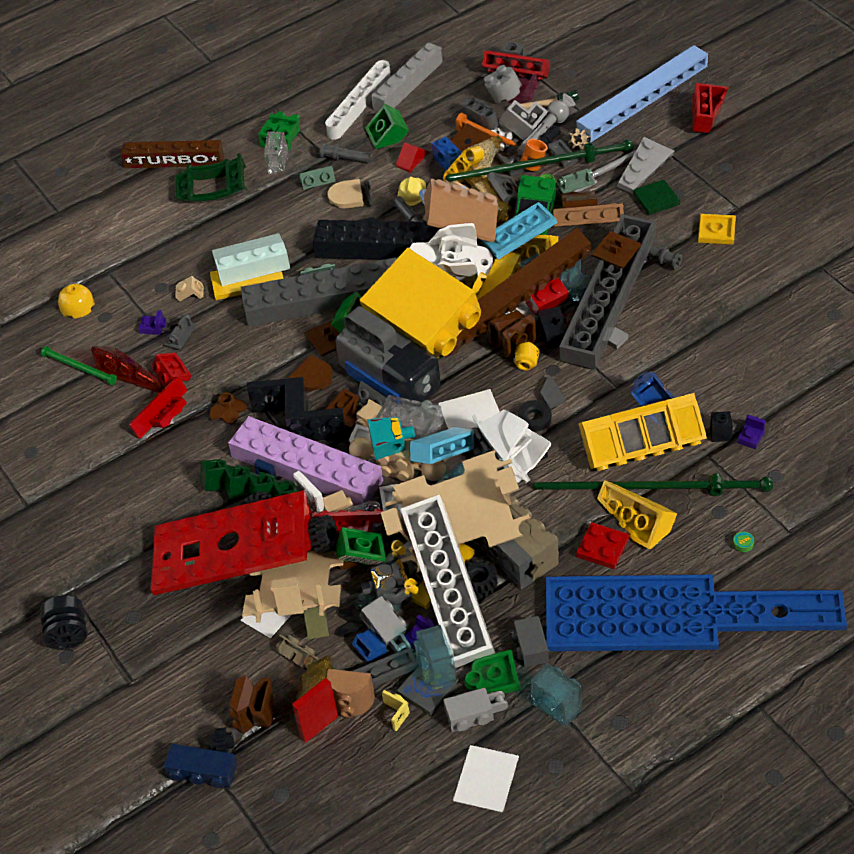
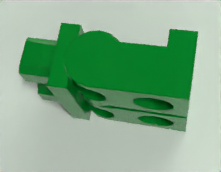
[258,111,300,152]

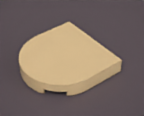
[328,179,364,209]

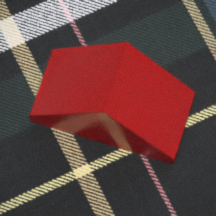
[396,142,429,173]

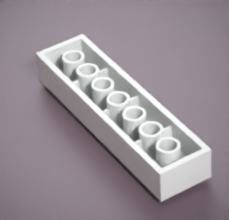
[401,495,495,668]

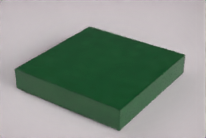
[633,179,680,215]

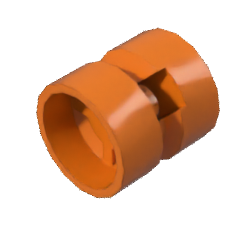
[520,139,548,171]

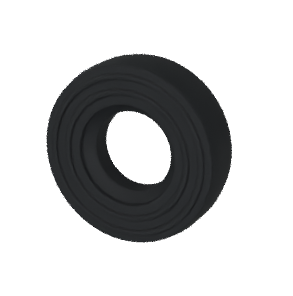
[517,400,552,432]

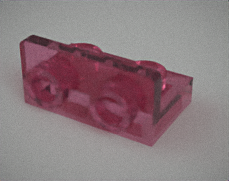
[509,73,539,104]

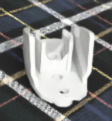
[410,223,493,281]
[472,410,551,483]

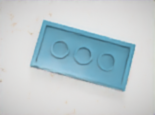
[480,202,558,260]

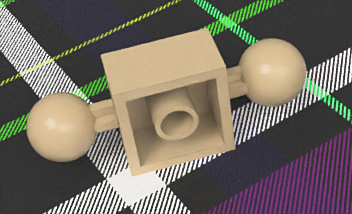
[349,437,446,482]

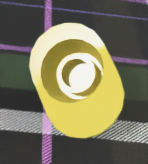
[398,176,426,206]

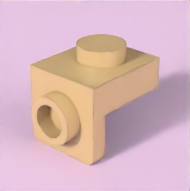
[175,276,204,301]

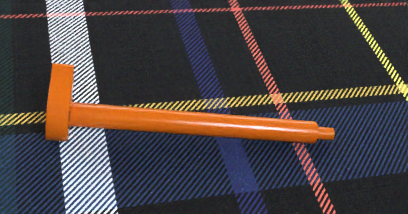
[456,113,517,147]

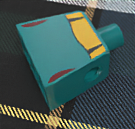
[367,417,415,460]

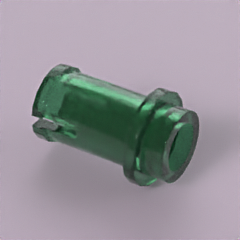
[557,90,579,101]

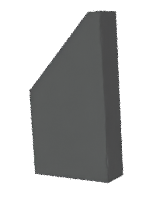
[496,153,526,177]
[540,375,566,409]

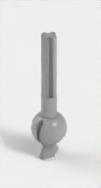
[516,93,576,156]

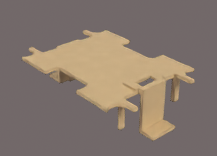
[381,450,530,573]
[242,550,344,623]

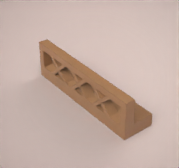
[552,203,624,227]

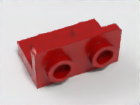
[152,352,191,387]

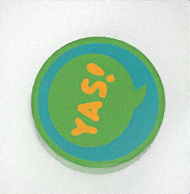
[733,532,754,552]

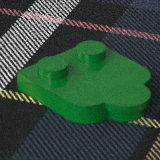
[464,650,521,694]

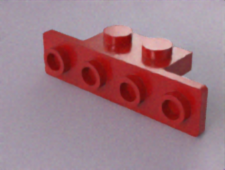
[129,377,187,438]
[312,509,384,537]

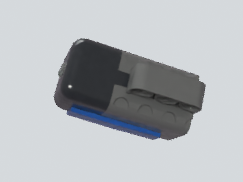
[336,306,441,411]

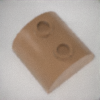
[327,669,375,718]

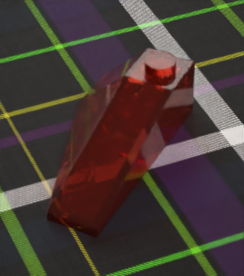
[91,346,162,393]

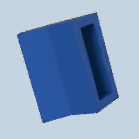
[352,629,387,661]

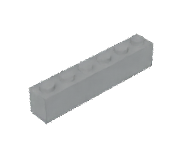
[371,42,442,112]

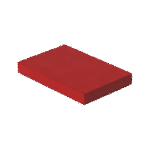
[292,678,338,743]

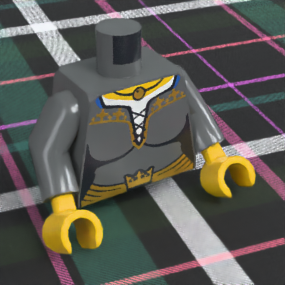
[360,540,418,605]

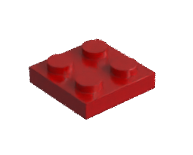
[576,522,629,570]

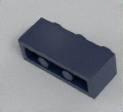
[164,744,238,788]

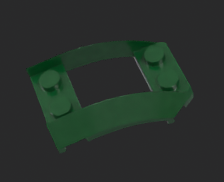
[175,153,248,202]

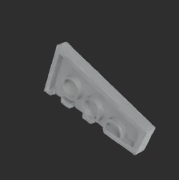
[617,137,674,194]

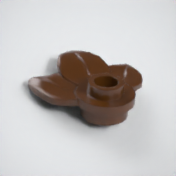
[210,392,247,424]

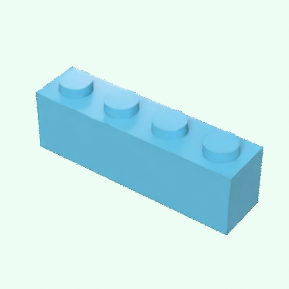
[410,427,474,464]

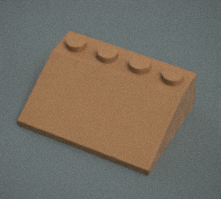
[424,179,498,243]

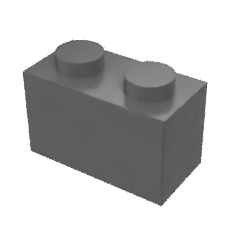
[511,616,549,667]

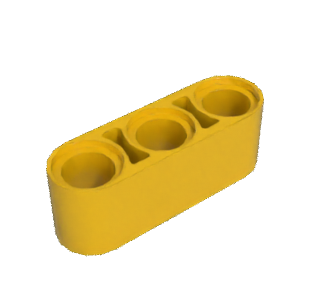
[443,146,484,183]

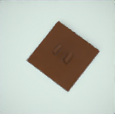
[591,231,642,269]
[305,320,340,357]

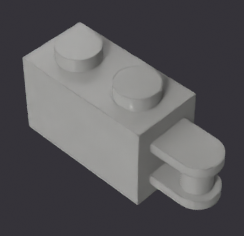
[359,596,411,653]
[443,688,508,732]

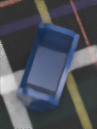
[631,372,674,427]

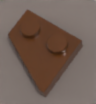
[326,389,359,433]

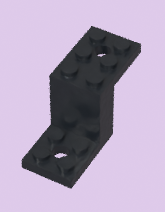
[247,377,347,441]

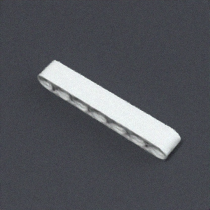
[326,60,391,140]

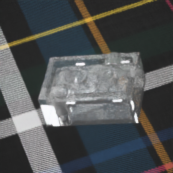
[376,395,444,440]

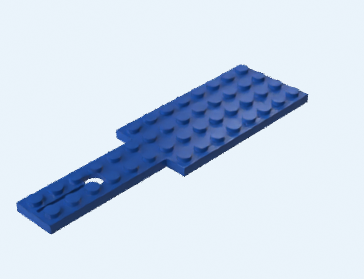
[546,574,847,651]

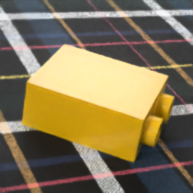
[360,248,481,358]

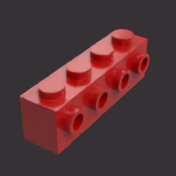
[482,50,550,80]

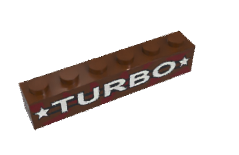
[121,140,224,168]

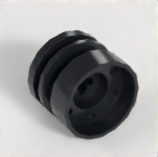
[40,595,87,650]

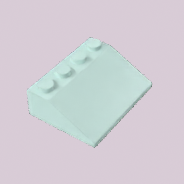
[212,233,290,286]

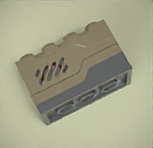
[471,494,559,590]

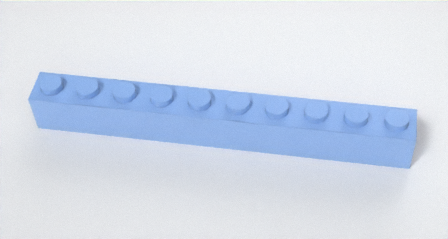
[577,45,708,143]

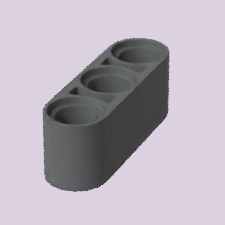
[463,98,499,130]

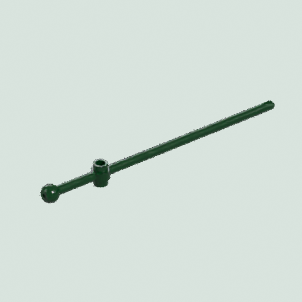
[446,139,634,181]
[533,473,773,496]

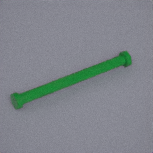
[41,346,117,385]

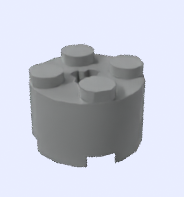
[484,65,522,103]

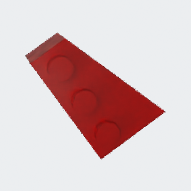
[692,83,729,133]

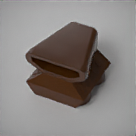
[488,310,536,358]
[229,675,275,734]

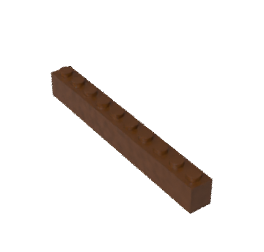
[445,228,591,358]

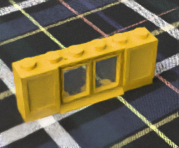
[579,393,707,471]

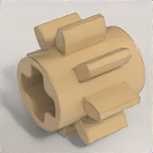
[569,129,590,149]

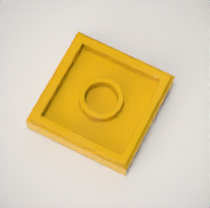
[698,214,736,245]

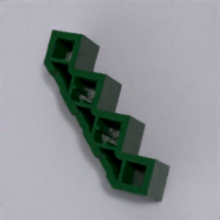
[200,459,299,499]

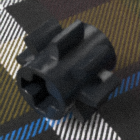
[210,727,234,753]

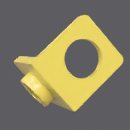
[382,690,409,731]

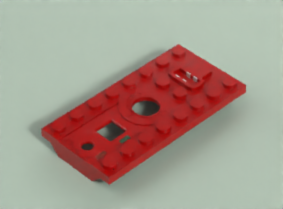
[151,490,311,595]

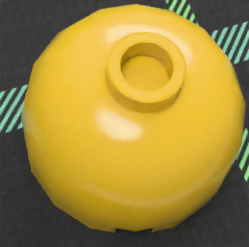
[58,284,95,319]

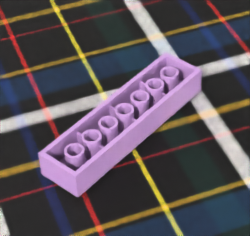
[228,416,383,509]

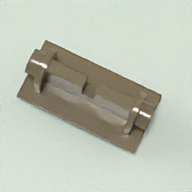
[276,634,320,669]

